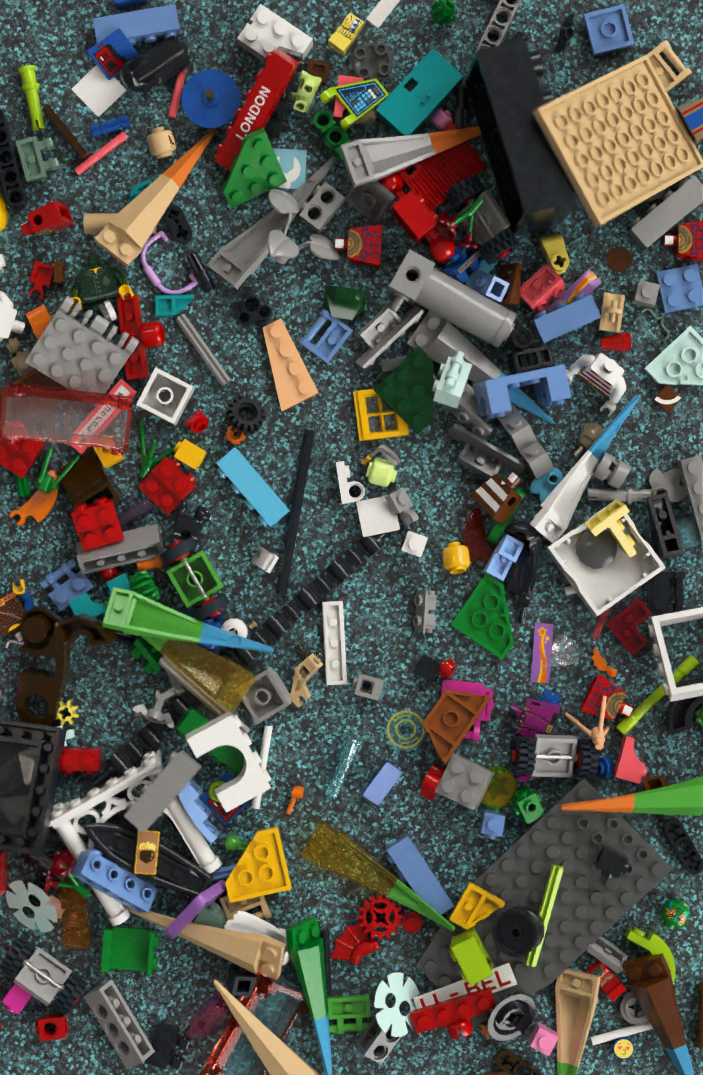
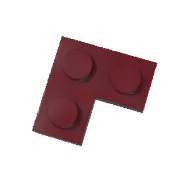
[606,597,652,656]

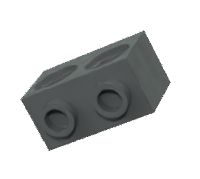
[355,1010,402,1064]

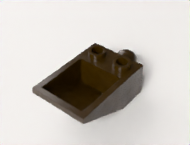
[56,449,124,519]

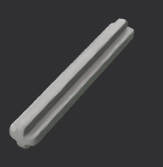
[176,314,230,386]

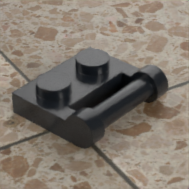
[647,571,686,613]

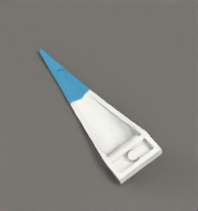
[530,395,639,544]

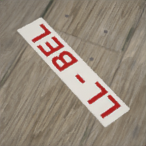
[413,963,517,1009]

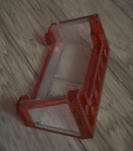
[0,382,134,455]

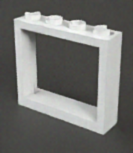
[648,607,703,702]

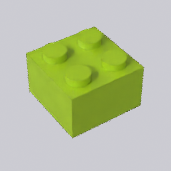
[449,926,493,986]

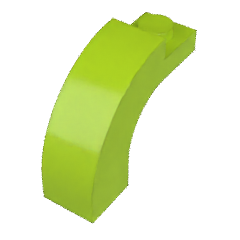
[624,927,676,984]

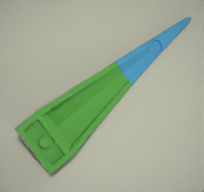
[103,587,274,652]

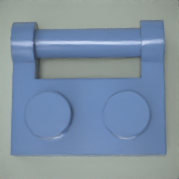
[298,309,353,364]

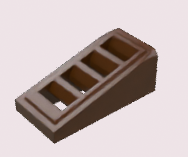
[495,263,521,307]

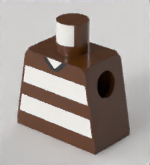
[470,472,522,525]

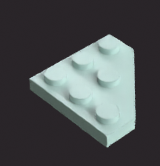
[644,325,703,386]

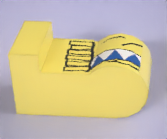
[328,13,365,57]

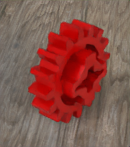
[357,893,403,940]

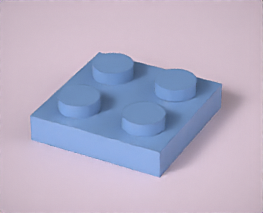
[583,4,634,56]
[655,264,703,314]

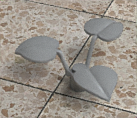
[267,189,340,264]

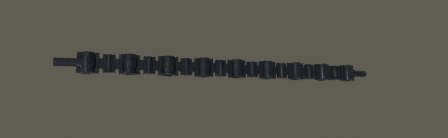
[92,532,389,787]

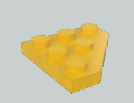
[225,826,292,903]

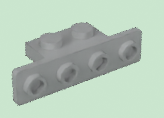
[356,305,424,369]
[433,374,493,439]

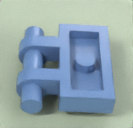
[40,558,95,611]

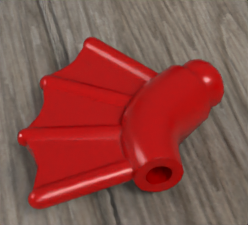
[330,919,380,965]

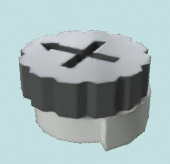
[97,300,117,325]

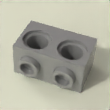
[299,182,345,234]

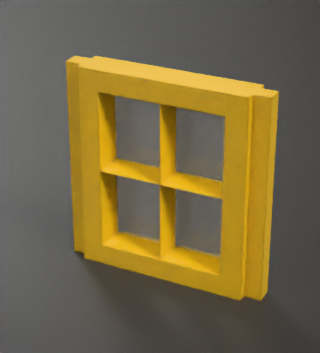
[353,389,409,441]

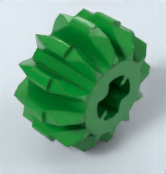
[129,570,160,601]

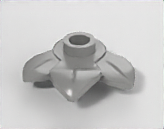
[649,468,687,502]

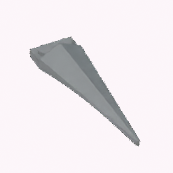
[207,156,336,289]

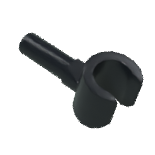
[516,594,530,624]

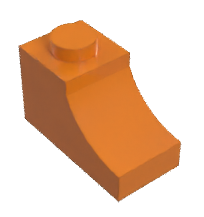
[25,304,52,340]

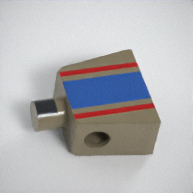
[676,98,703,145]

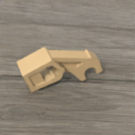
[290,653,323,708]

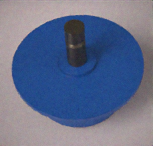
[182,69,240,128]

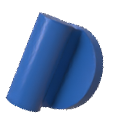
[596,756,612,779]

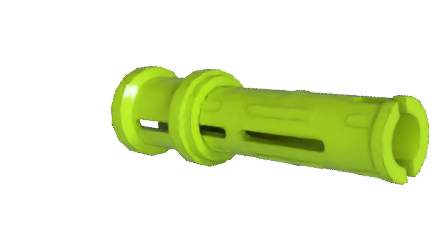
[17,65,46,131]

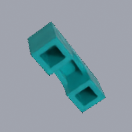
[68,573,134,618]

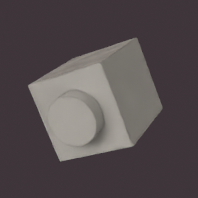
[631,280,660,308]

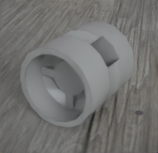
[592,452,631,490]

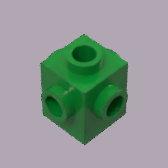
[510,789,545,825]

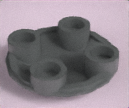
[352,43,393,82]
[575,529,617,569]

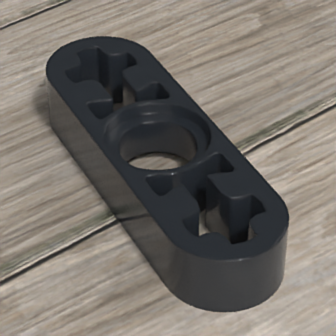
[663,818,703,874]

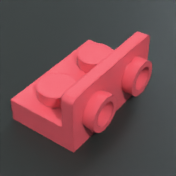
[520,264,566,314]

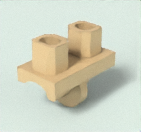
[598,292,625,333]

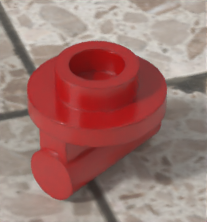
[184,409,209,434]

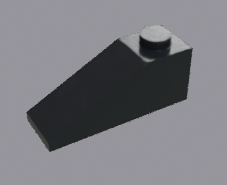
[646,493,684,561]

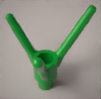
[139,420,175,478]

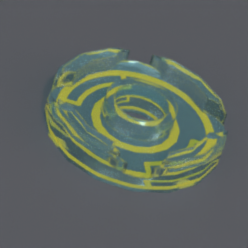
[385,709,426,751]

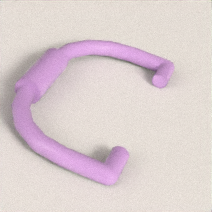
[140,231,199,295]

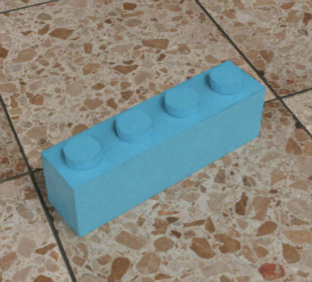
[216,447,290,527]

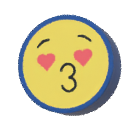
[612,1037,634,1059]

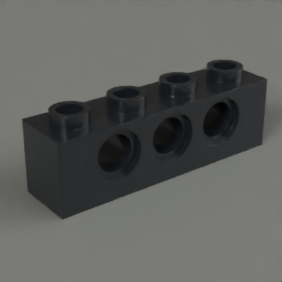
[264,46,305,138]

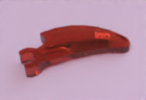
[463,508,492,568]

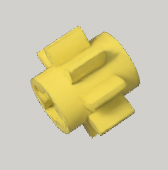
[55,700,80,726]

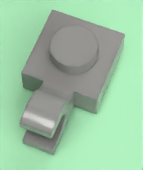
[385,487,419,526]

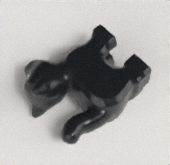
[172,500,212,543]

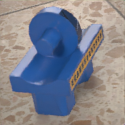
[443,246,481,283]

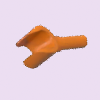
[286,786,304,814]

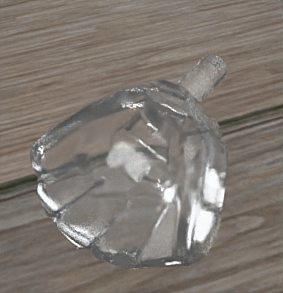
[541,635,579,670]

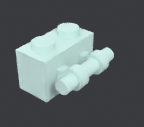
[432,351,472,409]

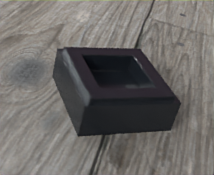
[413,654,441,682]

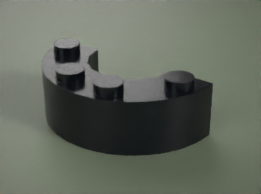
[665,677,703,735]

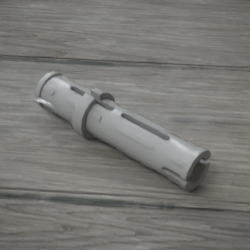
[587,487,651,504]

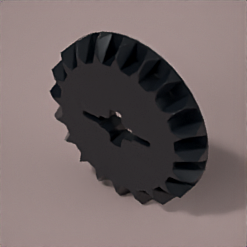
[485,991,535,1041]

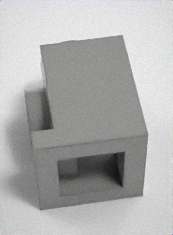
[351,673,384,701]

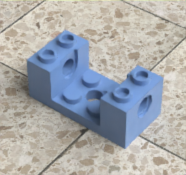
[473,364,571,419]

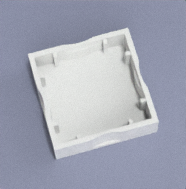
[546,499,666,618]

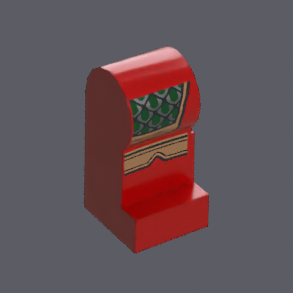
[587,960,627,1002]

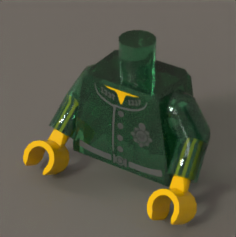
[70,254,134,311]

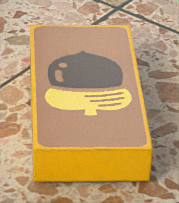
[134,830,160,875]

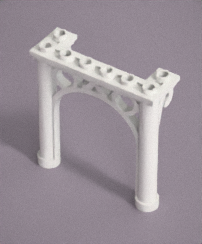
[50,750,222,926]

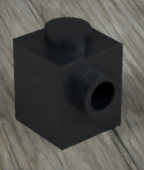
[594,844,629,879]
[227,964,256,996]

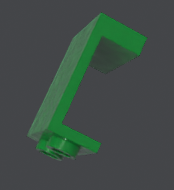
[101,926,160,976]

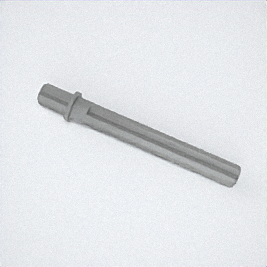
[158,655,250,734]

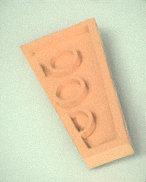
[263,318,319,412]

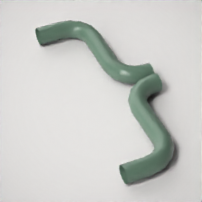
[640,308,670,342]

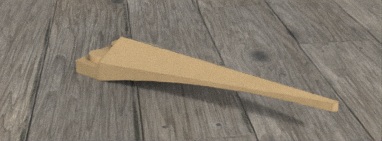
[126,906,285,980]
[214,979,321,1075]

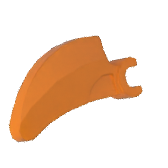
[9,470,59,526]

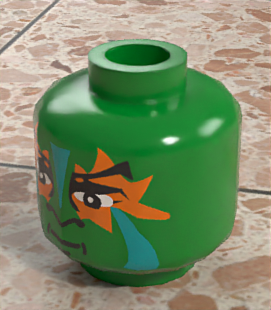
[659,898,690,931]

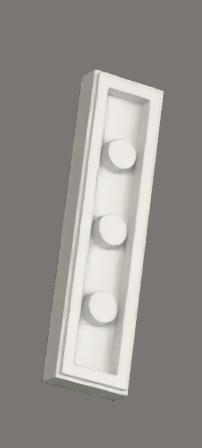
[322,601,347,685]

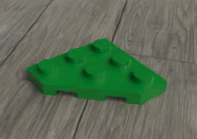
[221,128,287,209]
[450,573,514,660]

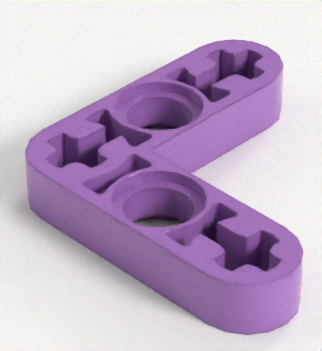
[164,879,227,940]

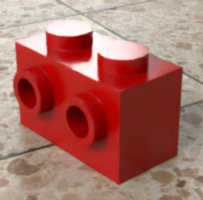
[60,747,102,775]

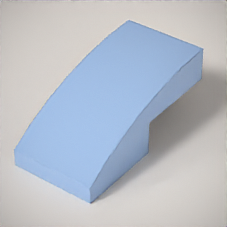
[483,534,524,581]

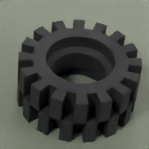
[225,395,266,436]

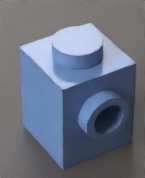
[473,271,510,303]
[479,809,506,839]

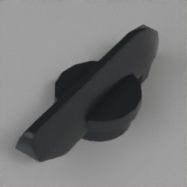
[555,14,575,53]

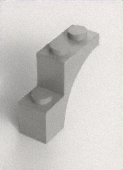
[496,402,554,479]

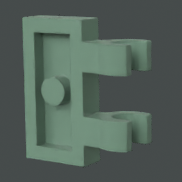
[16,136,61,183]

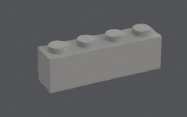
[628,175,703,252]
[76,524,164,574]
[124,750,202,833]

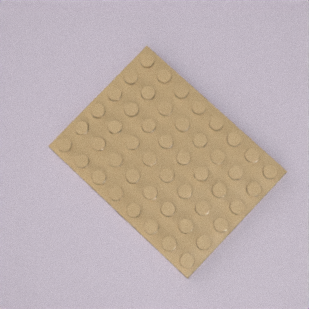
[533,55,703,227]

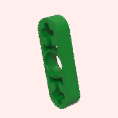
[486,487,525,545]

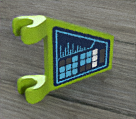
[320,78,389,130]

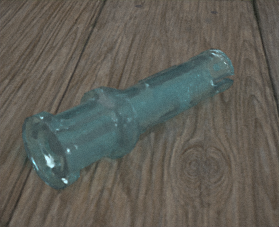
[325,735,364,799]

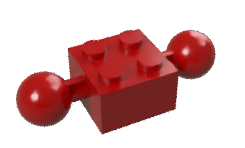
[377,173,455,263]

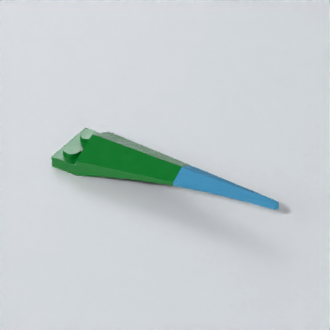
[285,917,332,1075]

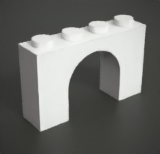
[185,711,272,812]

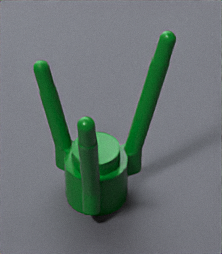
[34,447,80,493]

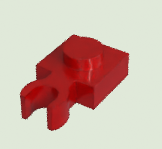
[29,261,54,300]

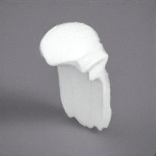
[224,911,291,966]

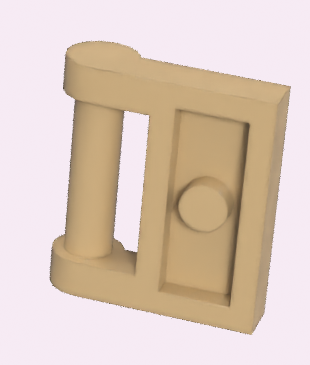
[647,40,692,92]
[219,894,273,920]

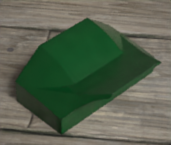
[323,286,367,320]

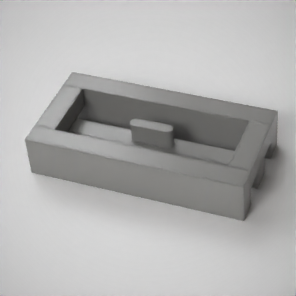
[586,936,628,974]

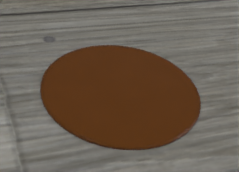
[607,247,632,272]

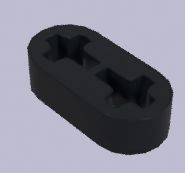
[164,205,193,245]

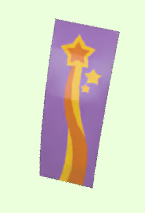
[546,269,602,312]
[530,623,553,684]

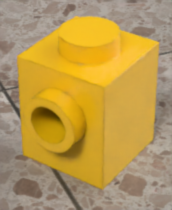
[93,435,125,469]
[173,439,207,470]

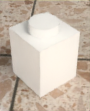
[401,531,428,558]

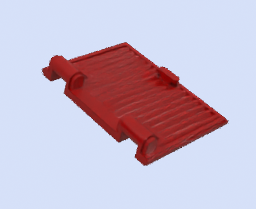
[396,122,487,210]

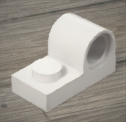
[336,461,365,505]

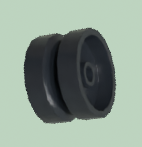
[492,906,545,957]

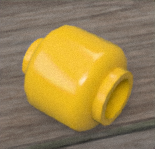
[442,542,470,574]

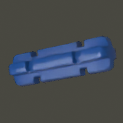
[89,115,130,137]

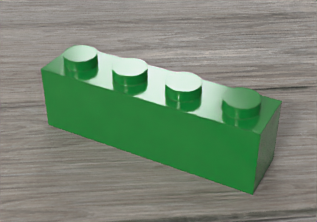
[175,705,254,776]

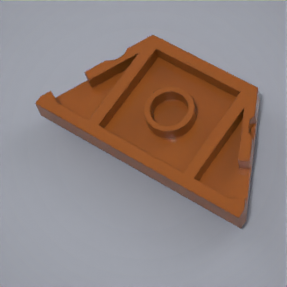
[421,689,491,764]

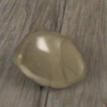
[572,423,605,458]

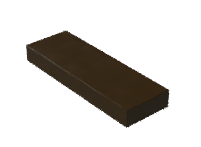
[42,104,90,161]

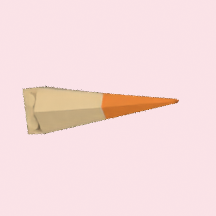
[94,128,216,267]

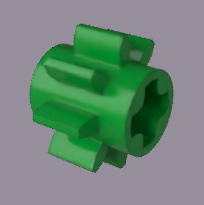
[431,0,457,26]

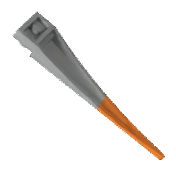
[339,126,481,187]

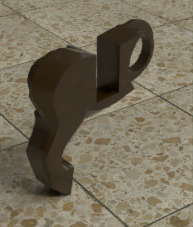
[15,608,117,726]

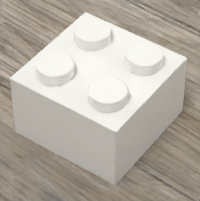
[136,367,195,425]

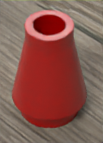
[601,332,631,352]

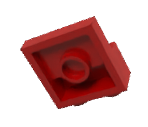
[0,420,47,479]
[138,456,197,516]
[71,497,124,551]

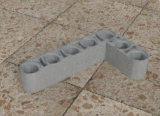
[475,0,522,52]

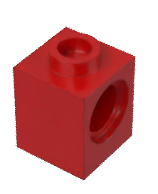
[35,1013,69,1041]

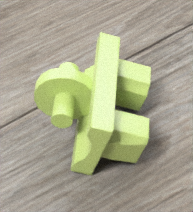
[291,71,322,113]

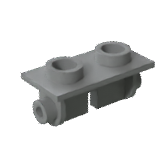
[413,590,437,633]

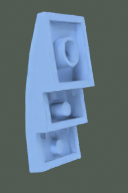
[178,779,220,844]

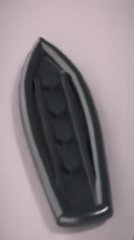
[82,823,213,898]

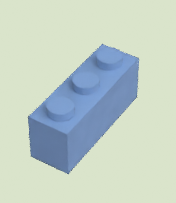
[532,293,601,343]

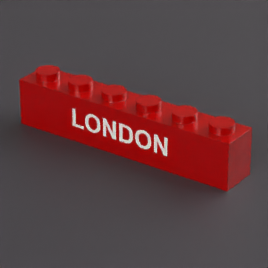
[214,49,300,171]

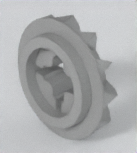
[620,991,648,1025]

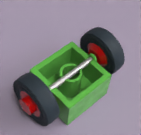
[160,537,230,621]

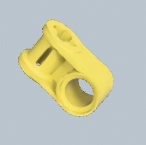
[539,232,570,275]

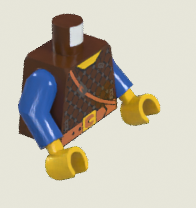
[0,579,33,643]

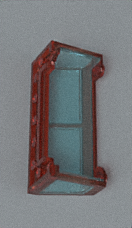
[200,972,309,1075]

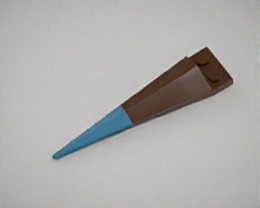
[622,953,694,1075]

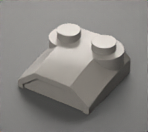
[234,668,292,725]

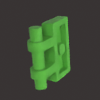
[327,994,371,1035]

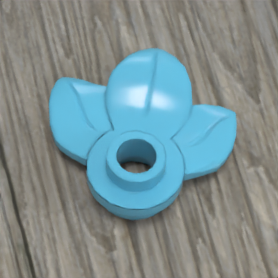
[529,468,563,504]

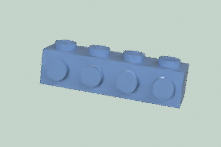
[71,849,158,913]

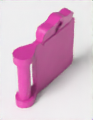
[441,680,494,742]

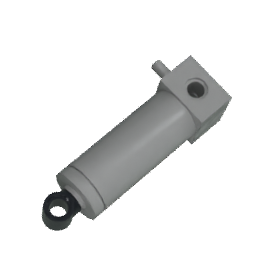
[388,249,533,350]

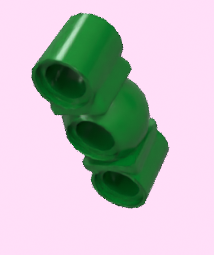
[314,110,351,166]

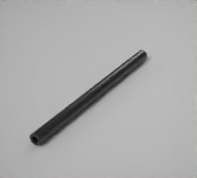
[276,429,315,595]

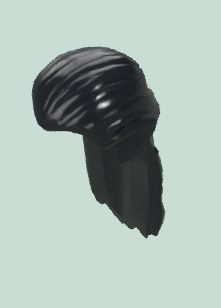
[120,36,191,94]
[504,521,540,596]

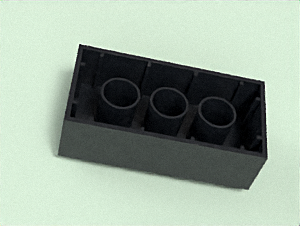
[465,39,579,236]

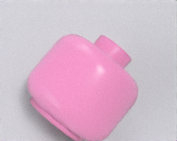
[431,108,454,131]

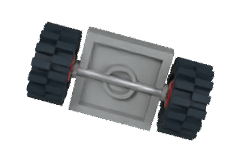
[445,175,520,265]
[509,734,599,778]
[0,936,88,1016]

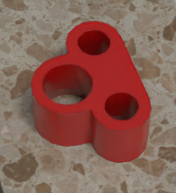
[419,763,446,801]

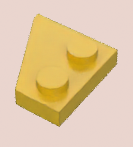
[449,882,505,930]

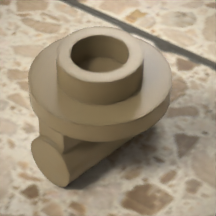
[355,108,377,126]

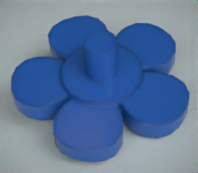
[537,690,561,705]

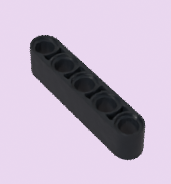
[0,109,28,210]

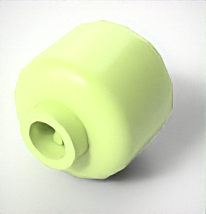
[365,458,397,488]

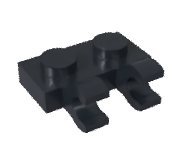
[146,1021,191,1070]

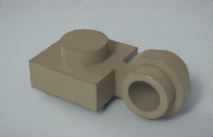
[5,337,35,377]

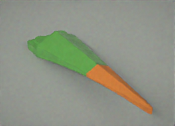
[560,776,703,816]

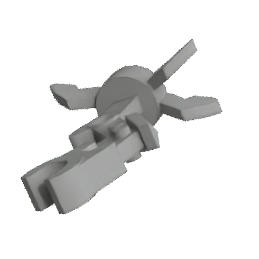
[133,662,185,729]

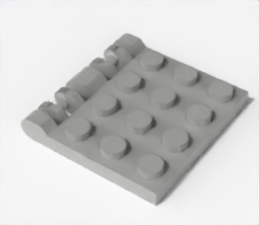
[24,295,139,406]

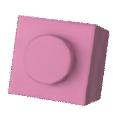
[528,1022,559,1056]

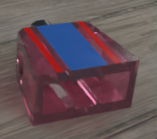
[185,990,230,1039]

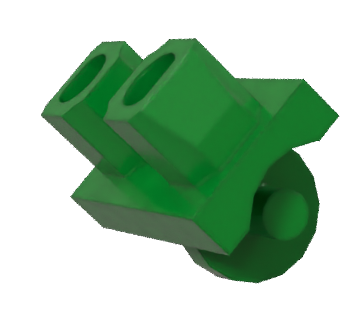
[130,637,167,674]

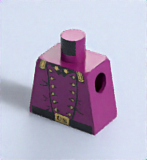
[507,698,560,741]

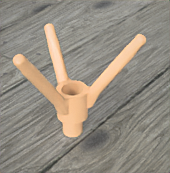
[565,696,610,750]

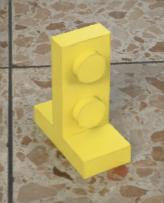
[584,499,637,558]

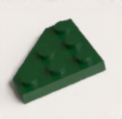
[374,345,433,434]

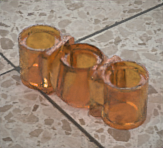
[59,887,90,949]

